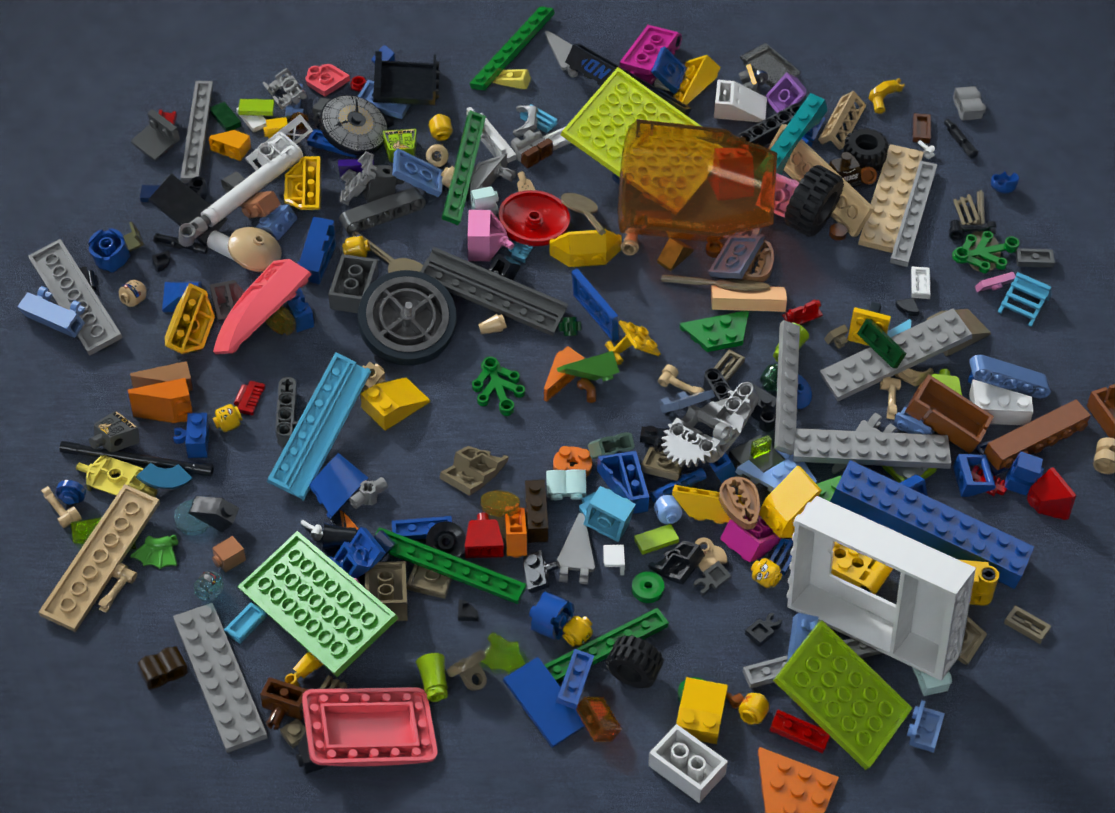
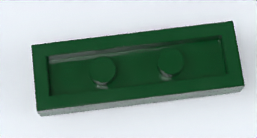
[857,319,907,369]

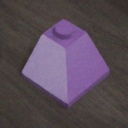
[765,72,806,113]

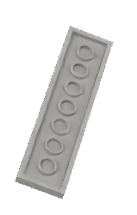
[28,239,123,356]
[820,308,972,401]
[793,428,951,469]
[173,602,267,753]

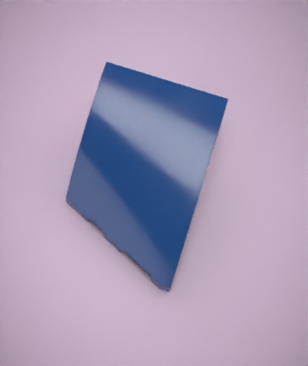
[309,453,368,519]
[328,527,386,578]

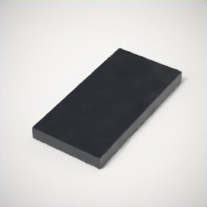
[148,173,228,246]

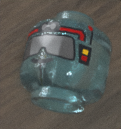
[193,571,224,601]

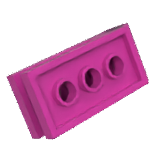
[620,25,682,85]

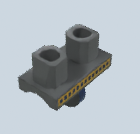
[739,63,768,94]

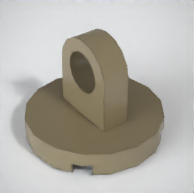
[447,650,486,691]

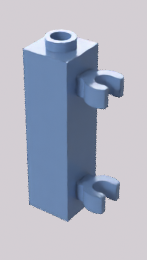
[17,286,85,338]
[787,613,819,662]

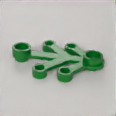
[952,231,1020,273]
[472,357,525,416]

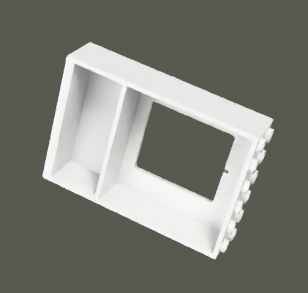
[786,496,976,681]

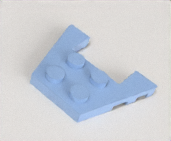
[735,449,817,492]

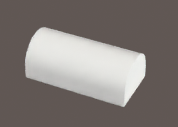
[207,230,234,260]

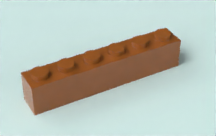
[983,399,1091,470]

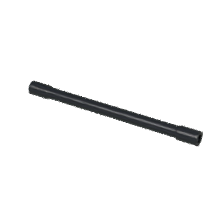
[59,441,214,477]

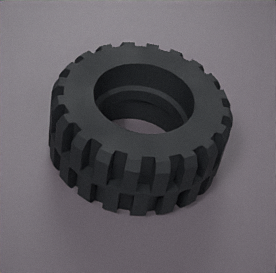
[784,165,844,237]

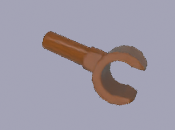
[726,692,744,708]

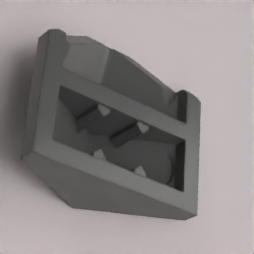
[210,280,245,321]

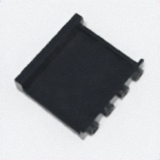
[373,51,439,106]

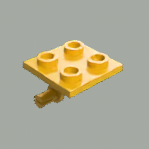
[605,320,661,365]

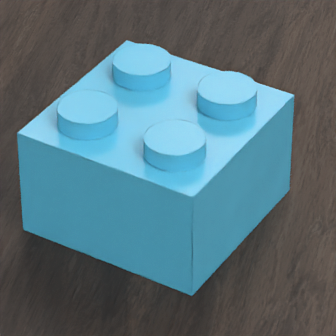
[583,486,636,542]

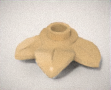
[695,537,727,572]

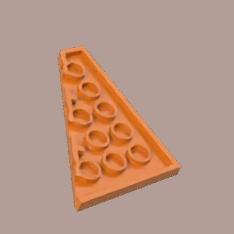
[758,747,839,813]

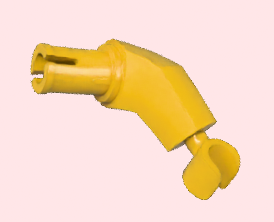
[869,78,905,114]
[285,652,323,686]

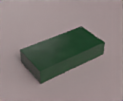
[210,101,242,132]

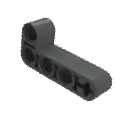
[275,377,298,447]

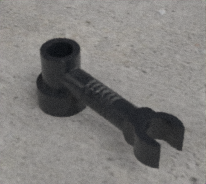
[949,220,997,241]

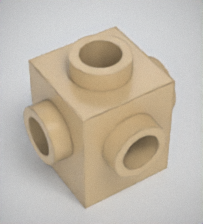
[362,361,386,391]

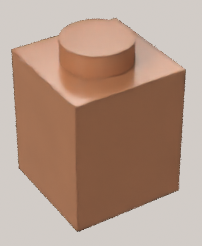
[212,536,246,573]

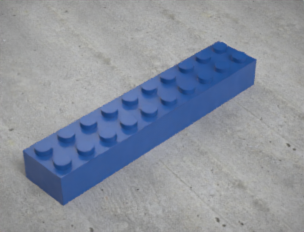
[830,460,1034,589]

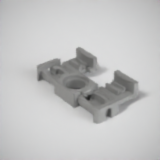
[263,68,307,110]
[340,151,377,205]

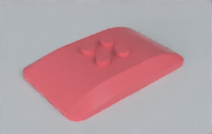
[302,687,438,766]

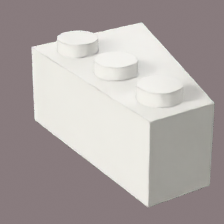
[969,379,1033,426]

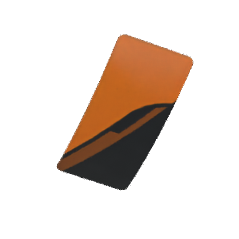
[330,510,358,530]

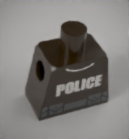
[829,152,861,187]

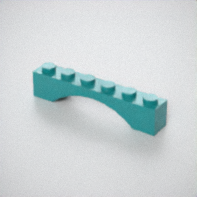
[754,93,828,187]

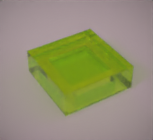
[750,435,772,459]

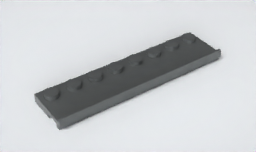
[420,247,568,336]

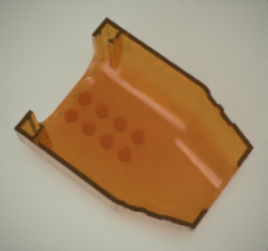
[618,119,777,242]

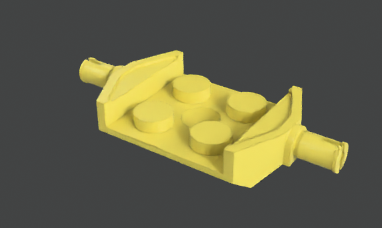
[76,455,158,497]

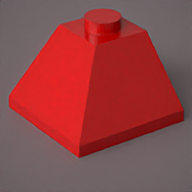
[1027,467,1077,520]

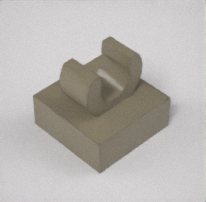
[824,324,849,349]

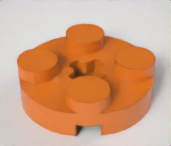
[553,446,592,477]

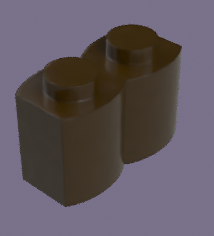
[137,646,188,690]

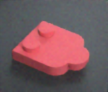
[305,64,350,97]

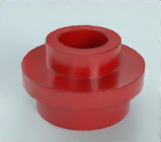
[350,76,367,92]

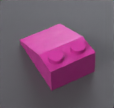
[720,514,781,562]

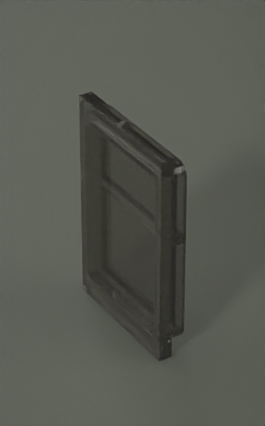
[740,43,801,88]

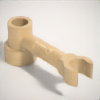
[658,364,705,395]
[880,377,901,420]
[41,486,82,529]
[98,562,137,613]

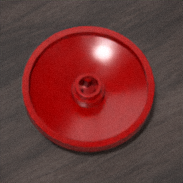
[498,190,570,246]

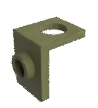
[123,221,144,252]

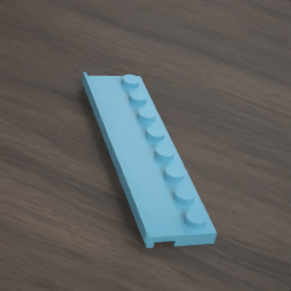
[267,352,371,501]

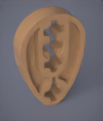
[742,240,774,282]
[719,477,760,530]

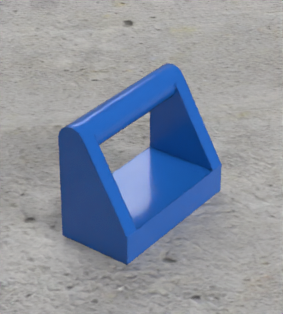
[953,454,996,497]

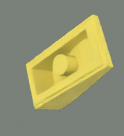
[493,69,531,89]

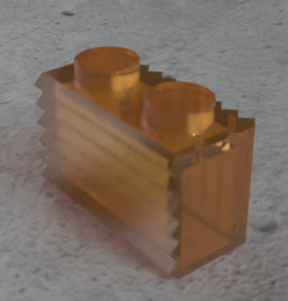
[576,697,622,742]

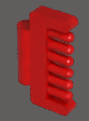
[234,381,265,416]
[971,466,1008,496]

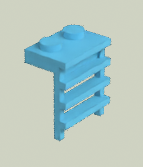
[998,272,1052,327]

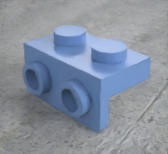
[255,204,297,240]
[894,407,935,435]
[907,700,945,753]

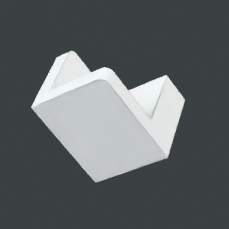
[603,545,625,575]

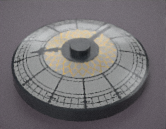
[319,95,388,155]

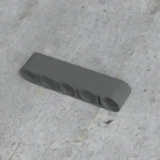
[339,187,426,234]

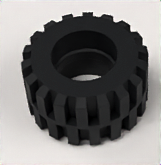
[843,128,889,171]
[606,635,664,689]

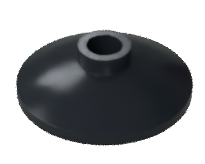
[426,521,466,557]

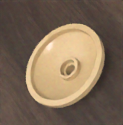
[228,227,282,272]

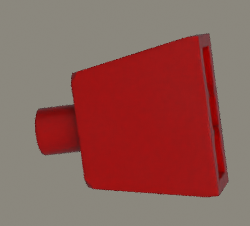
[465,512,503,558]

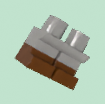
[511,130,553,169]

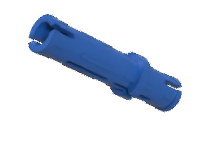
[650,468,707,503]

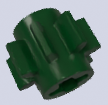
[559,317,582,336]

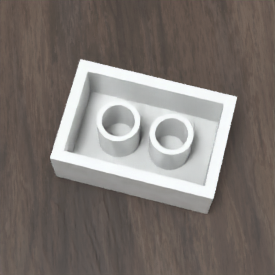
[648,724,728,803]

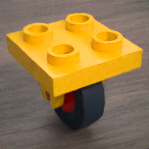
[847,302,891,346]

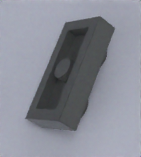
[1015,248,1055,268]

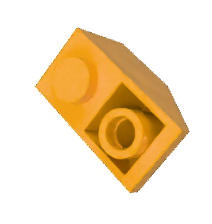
[209,130,251,161]

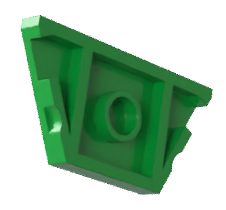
[680,311,749,352]

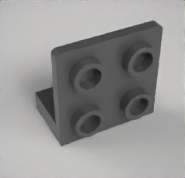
[131,109,180,161]

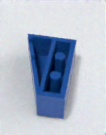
[297,217,336,284]
[597,451,649,514]

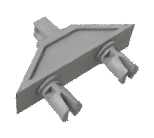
[470,153,516,200]

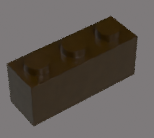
[525,480,548,543]

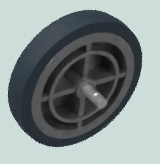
[357,270,457,366]

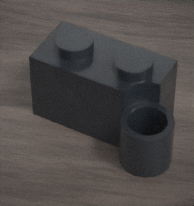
[748,381,777,432]

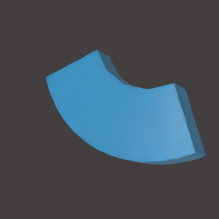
[136,463,192,489]

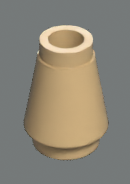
[621,230,639,256]
[478,314,507,334]

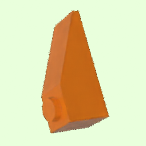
[544,346,585,402]
[505,508,527,558]

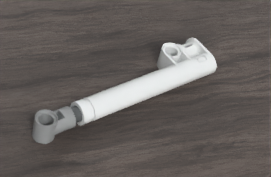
[178,132,303,247]

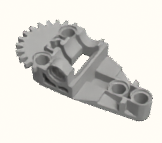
[661,382,759,467]

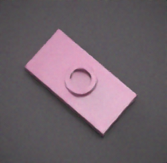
[975,272,1015,292]

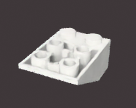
[714,80,767,122]

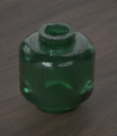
[760,363,778,392]

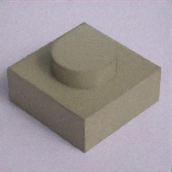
[280,718,306,748]

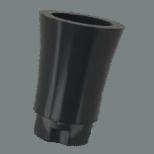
[322,523,359,551]

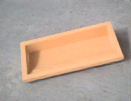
[711,285,787,312]

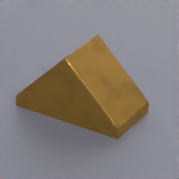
[657,238,694,271]

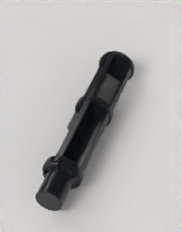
[944,119,978,158]
[153,233,207,254]

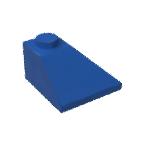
[162,281,202,312]

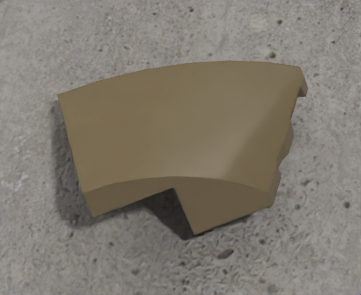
[440,446,509,496]

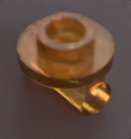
[290,112,309,129]

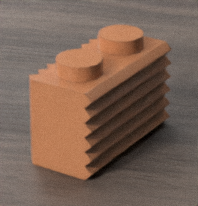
[240,191,281,218]

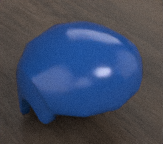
[991,171,1019,194]

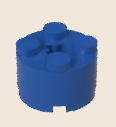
[88,228,130,272]
[529,592,574,640]

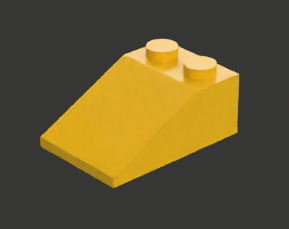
[360,377,430,431]
[759,466,822,538]
[676,677,728,744]

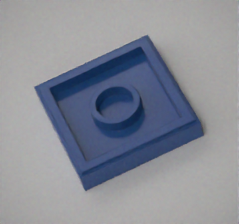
[651,46,687,94]

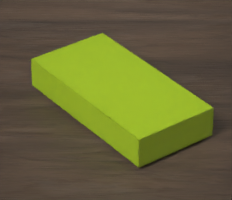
[238,99,275,116]
[634,524,679,555]

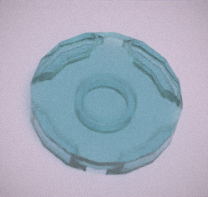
[174,499,211,535]

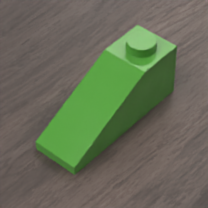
[557,351,619,382]

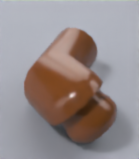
[577,378,596,403]

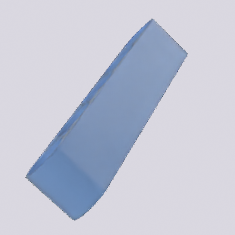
[969,355,1051,399]

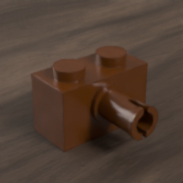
[260,677,308,730]

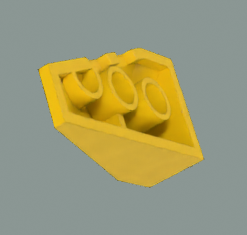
[673,55,721,105]

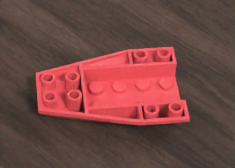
[213,259,312,354]

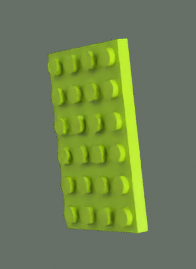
[773,620,913,770]

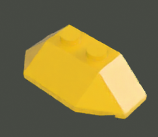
[284,156,321,210]
[549,229,622,267]
[165,283,215,354]
[672,485,745,524]

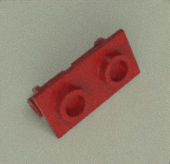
[782,300,823,325]

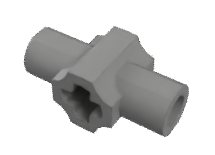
[349,477,388,509]

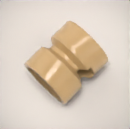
[1093,437,1115,474]

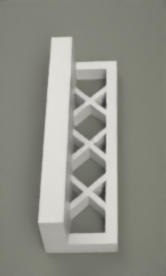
[467,107,516,163]
[245,114,313,171]

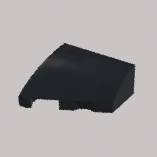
[648,541,705,585]

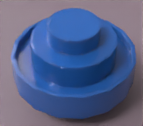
[55,480,86,505]

